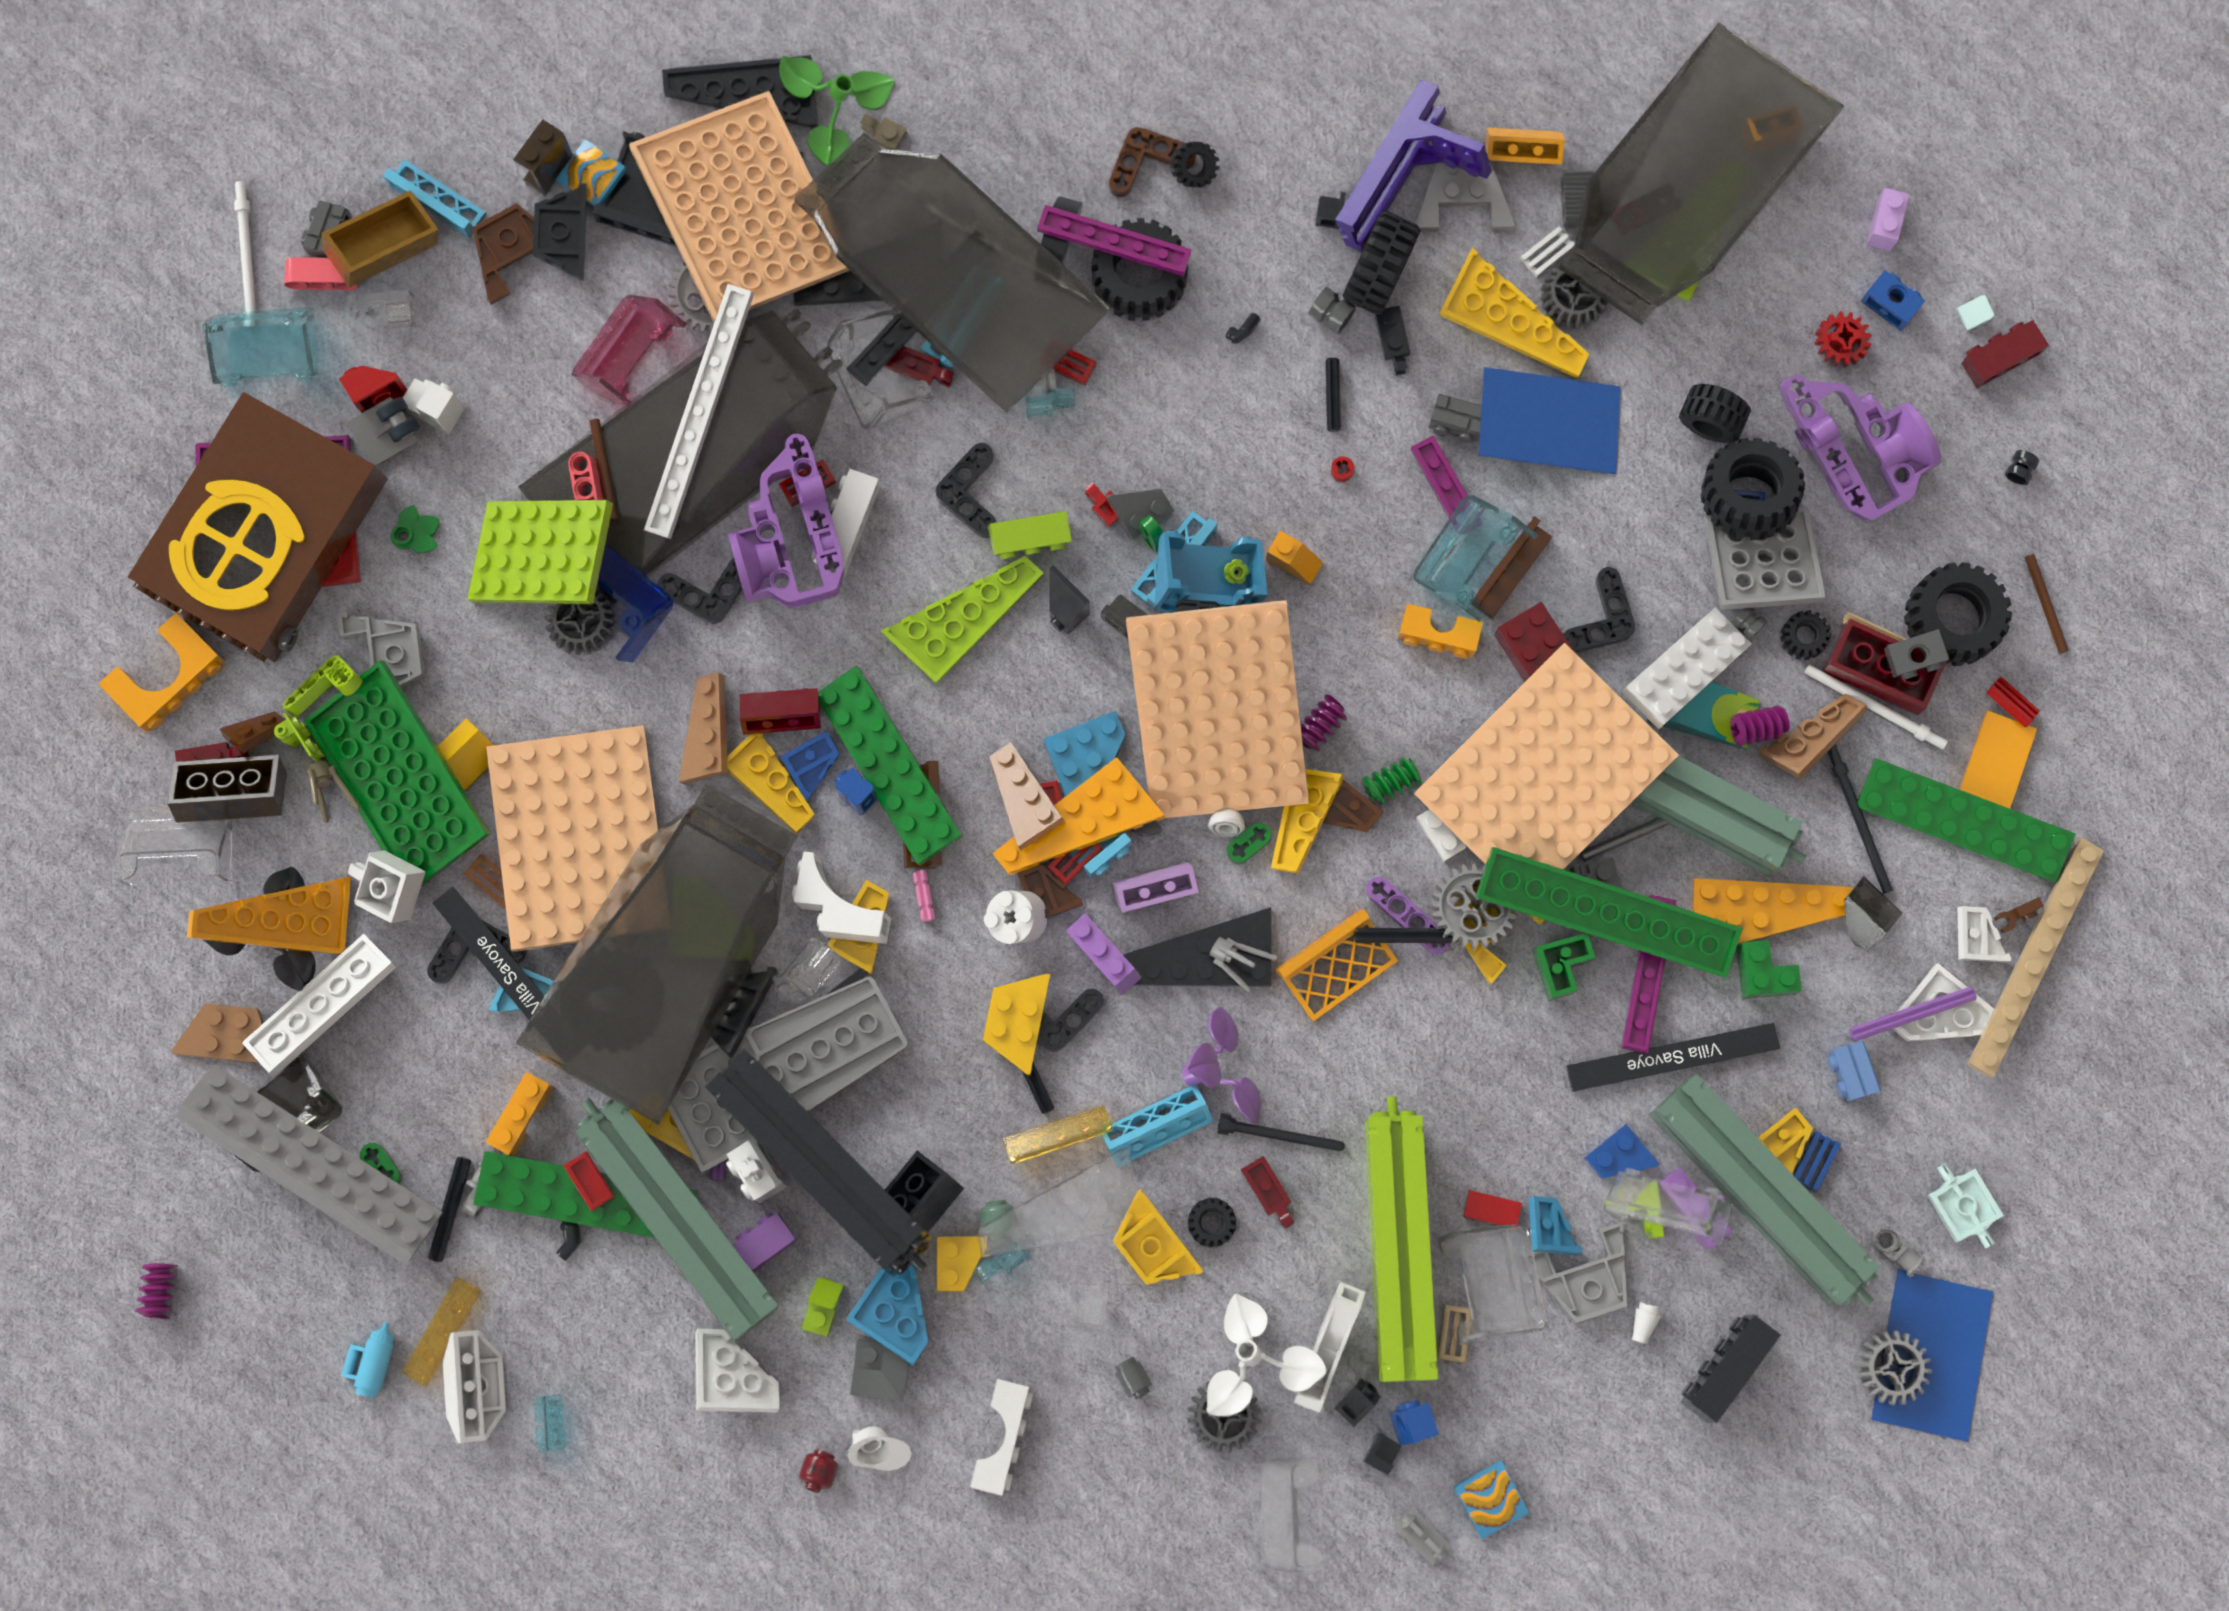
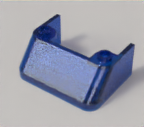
[597,544,673,663]

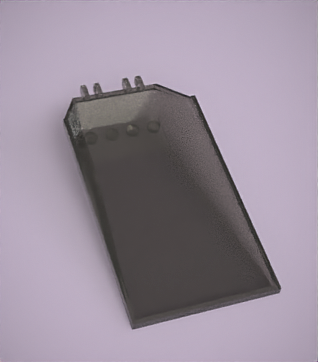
[518,309,843,604]

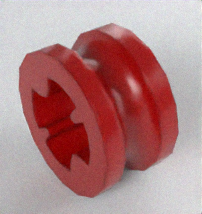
[1331,456,1354,482]

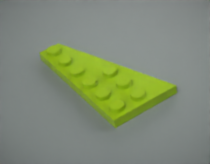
[880,556,1044,685]

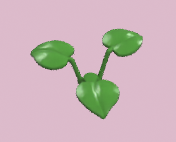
[780,56,895,167]

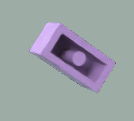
[1866,188,1909,251]

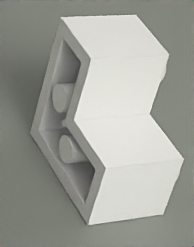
[403,378,464,435]

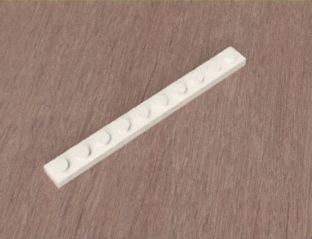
[644,284,754,539]

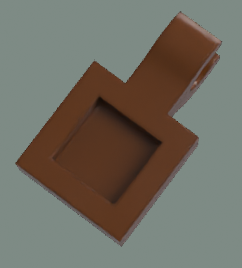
[1994,897,2044,933]

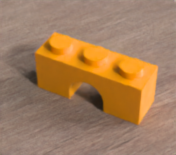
[1398,603,1483,659]
[485,1072,555,1157]

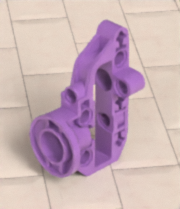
[1780,375,1942,520]
[727,434,844,609]

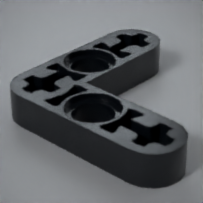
[935,443,997,538]
[657,558,742,624]
[1563,567,1635,653]
[427,919,526,984]
[1038,989,1104,1052]

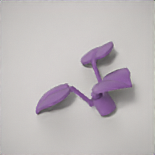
[1182,1006,1260,1123]

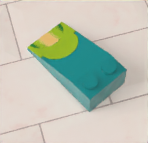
[1646,682,1760,750]

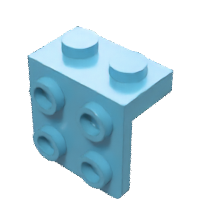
[1070,833,1131,879]

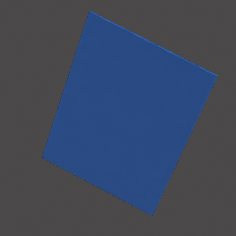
[1479,367,1621,474]
[1871,1270,1993,1442]

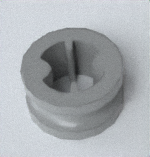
[1041,369,1057,393]

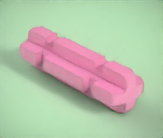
[913,870,935,922]

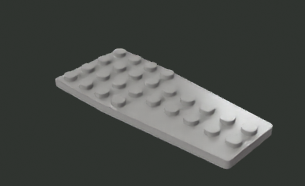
[652,977,908,1173]

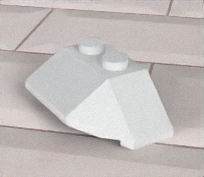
[443,1330,506,1443]

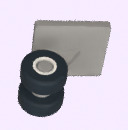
[347,397,420,466]

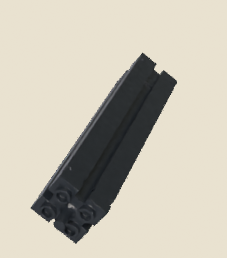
[705,1048,933,1277]

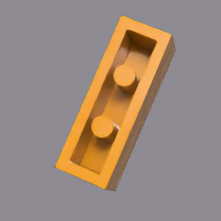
[1485,127,1565,165]

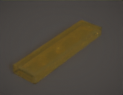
[1003,1105,1113,1164]
[402,1277,481,1386]

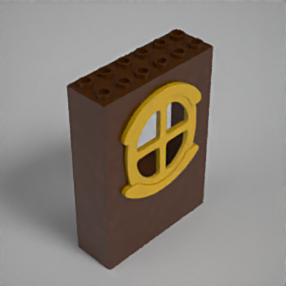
[128,392,388,662]

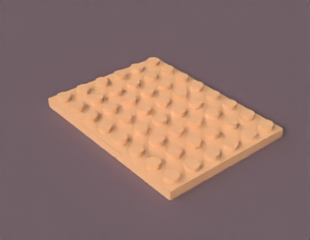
[630,91,855,323]
[1126,600,1309,818]
[1414,643,1679,869]
[486,725,671,952]

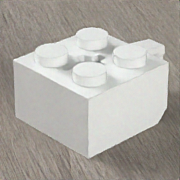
[348,851,426,923]
[726,1138,788,1204]

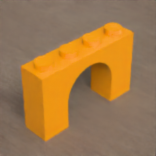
[98,613,225,733]

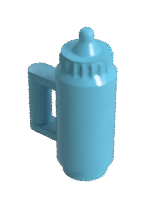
[341,1322,394,1398]

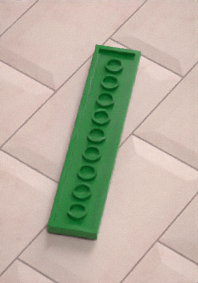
[1475,847,1743,978]

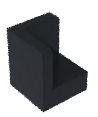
[1315,192,1346,229]
[1362,1432,1401,1475]

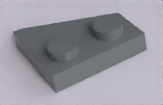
[1105,489,1174,539]

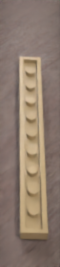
[1967,838,2104,1078]

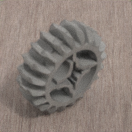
[1856,1331,1932,1405]

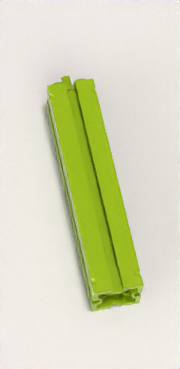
[1364,1096,1438,1382]

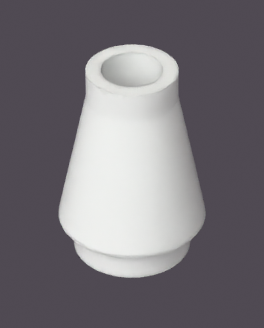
[1632,1302,1662,1344]

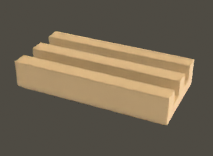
[1438,1305,1472,1363]

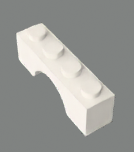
[970,1379,1033,1495]

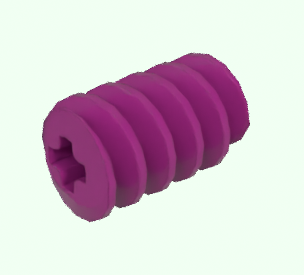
[1300,694,1348,752]
[1730,705,1790,746]
[135,1262,178,1319]

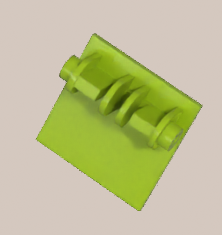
[274,712,324,762]

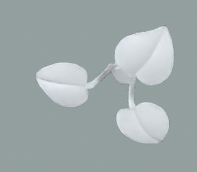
[1207,1294,1327,1417]

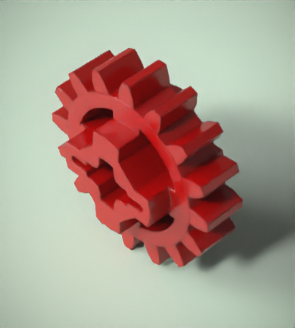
[1814,311,1872,368]

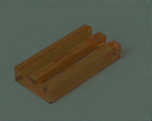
[464,854,506,908]

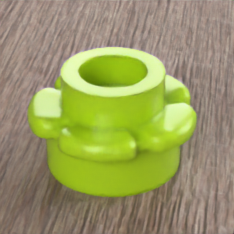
[1224,559,1249,585]

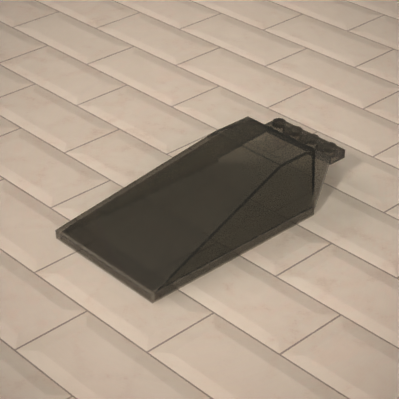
[1558,22,1845,326]
[794,132,1110,413]
[516,783,798,1125]

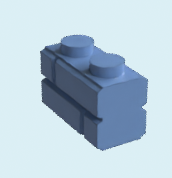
[1827,1040,1881,1102]

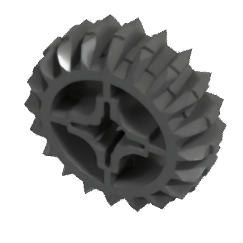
[1540,260,1609,329]
[545,591,616,655]
[1188,1381,1261,1453]

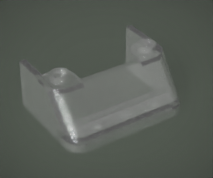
[1603,1168,1732,1246]

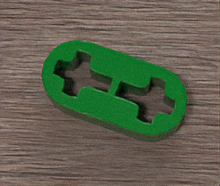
[1138,515,1163,552]
[1227,823,1271,864]
[360,1143,401,1184]

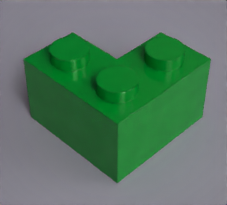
[1533,933,1596,1001]
[1737,940,1802,999]

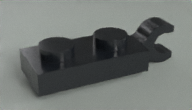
[1374,305,1410,376]

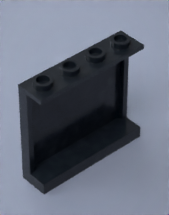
[593,131,677,247]

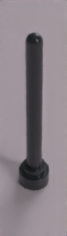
[1217,1113,1345,1151]

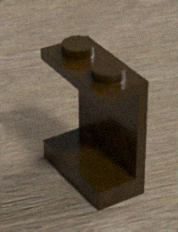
[513,119,573,196]

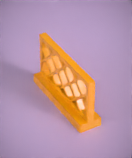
[1274,909,1398,1022]

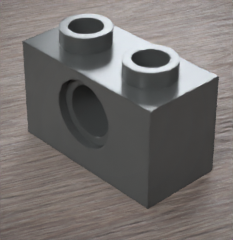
[1884,629,1949,680]

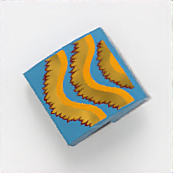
[556,140,627,207]
[1453,1460,1529,1539]

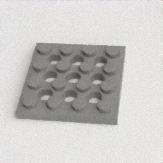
[1704,507,1826,610]

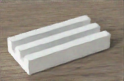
[1520,226,1576,278]

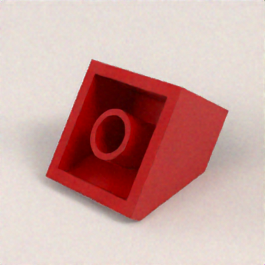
[339,365,408,413]

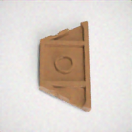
[172,1003,263,1063]

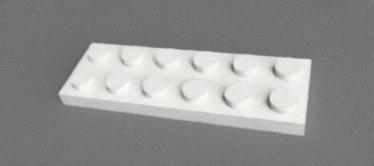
[1622,607,1752,729]
[242,934,396,1077]

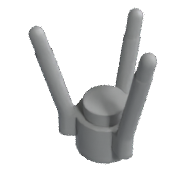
[1209,937,1278,993]

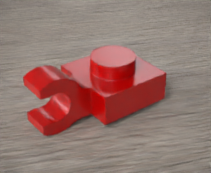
[1084,483,1118,528]

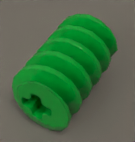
[1362,757,1422,804]

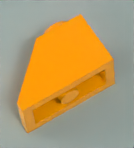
[1266,530,1323,585]

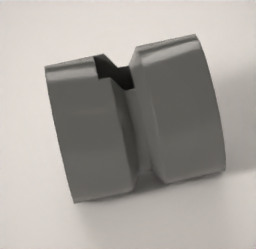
[1309,287,1356,334]

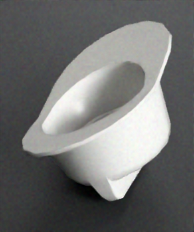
[847,1426,912,1471]

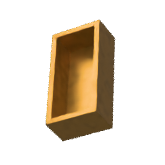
[322,190,439,288]

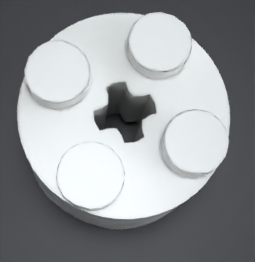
[984,891,1047,944]

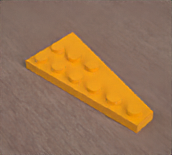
[992,757,1165,876]
[187,876,351,955]

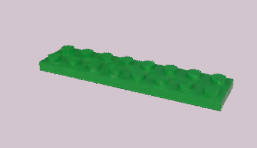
[818,665,963,866]
[1858,758,2076,882]
[473,1151,698,1238]

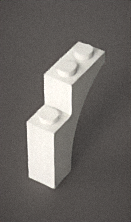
[792,851,891,944]
[1294,1282,1365,1413]

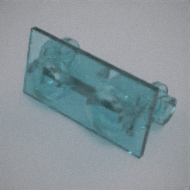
[534,1395,565,1452]

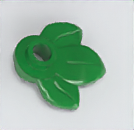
[390,505,439,553]

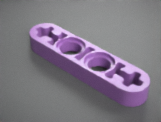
[1366,877,1450,955]

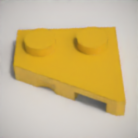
[1757,1107,1813,1173]
[937,1236,989,1291]

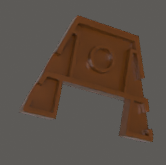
[472,203,534,305]

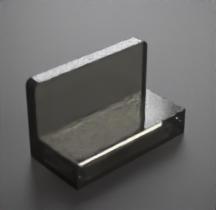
[1101,594,1148,638]

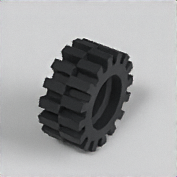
[1170,141,1220,188]
[1780,610,1832,660]
[1188,1197,1237,1247]

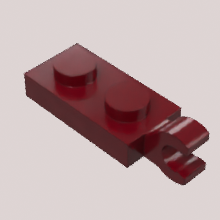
[884,346,954,387]
[175,742,249,762]
[1241,1156,1294,1229]

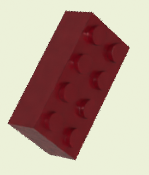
[1494,601,1574,682]
[1823,619,1946,715]

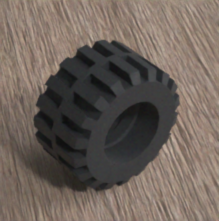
[1679,384,1751,443]

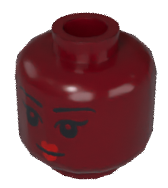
[799,1450,839,1493]

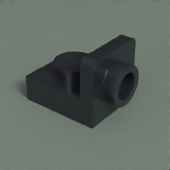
[1334,1378,1381,1427]

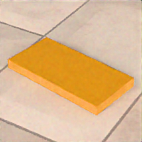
[1959,710,2037,809]

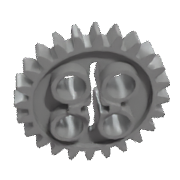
[668,263,714,334]
[1430,864,1517,950]

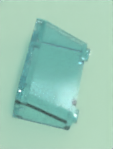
[202,307,318,387]

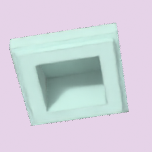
[1957,295,1995,331]

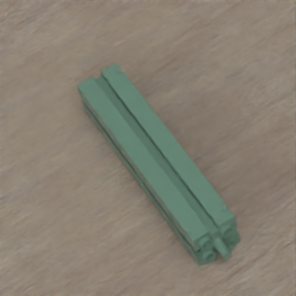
[1631,756,1807,877]
[1649,1073,1880,1307]
[575,1098,779,1342]

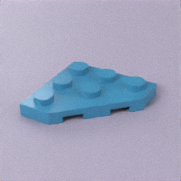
[1043,711,1125,797]
[846,1265,929,1366]

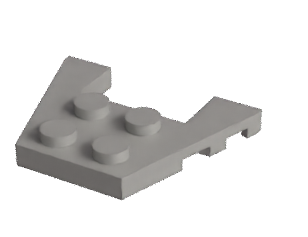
[1416,160,1515,231]
[338,614,425,688]
[1522,1222,1627,1325]

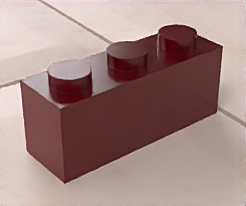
[1961,320,2049,388]
[739,688,821,735]

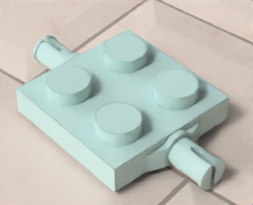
[1927,1163,2004,1249]

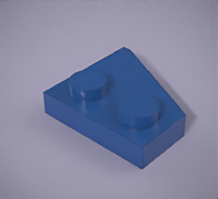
[781,731,839,800]
[1584,1124,1659,1179]

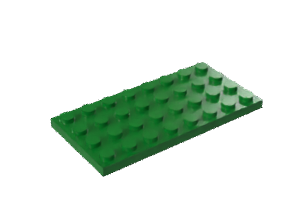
[304,660,491,887]

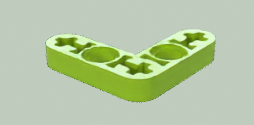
[283,655,362,717]

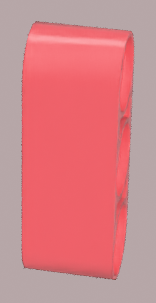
[284,257,358,290]
[568,452,604,500]

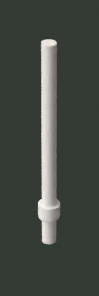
[234,181,257,328]
[1804,664,1948,750]

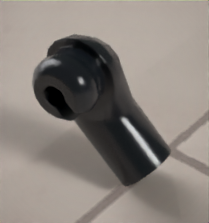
[1225,313,1261,344]
[556,1221,581,1261]

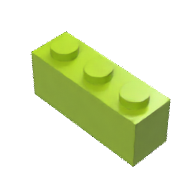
[988,511,1072,560]

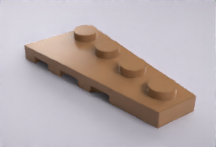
[1758,694,1867,780]

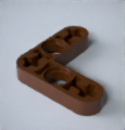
[1109,127,1196,197]

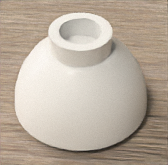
[1208,809,1245,837]

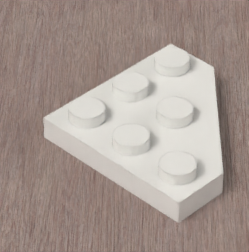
[1893,963,1994,1042]
[695,1329,780,1412]

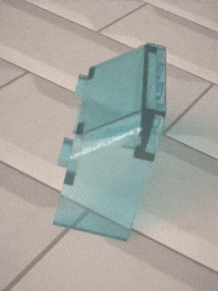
[1413,495,1538,622]

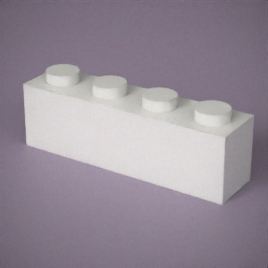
[811,469,881,579]

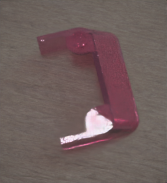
[571,295,687,406]

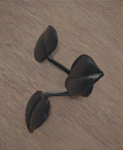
[202,866,316,991]

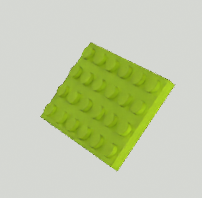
[467,500,613,604]

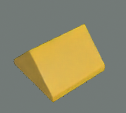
[437,718,494,791]

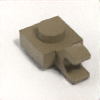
[860,114,907,153]

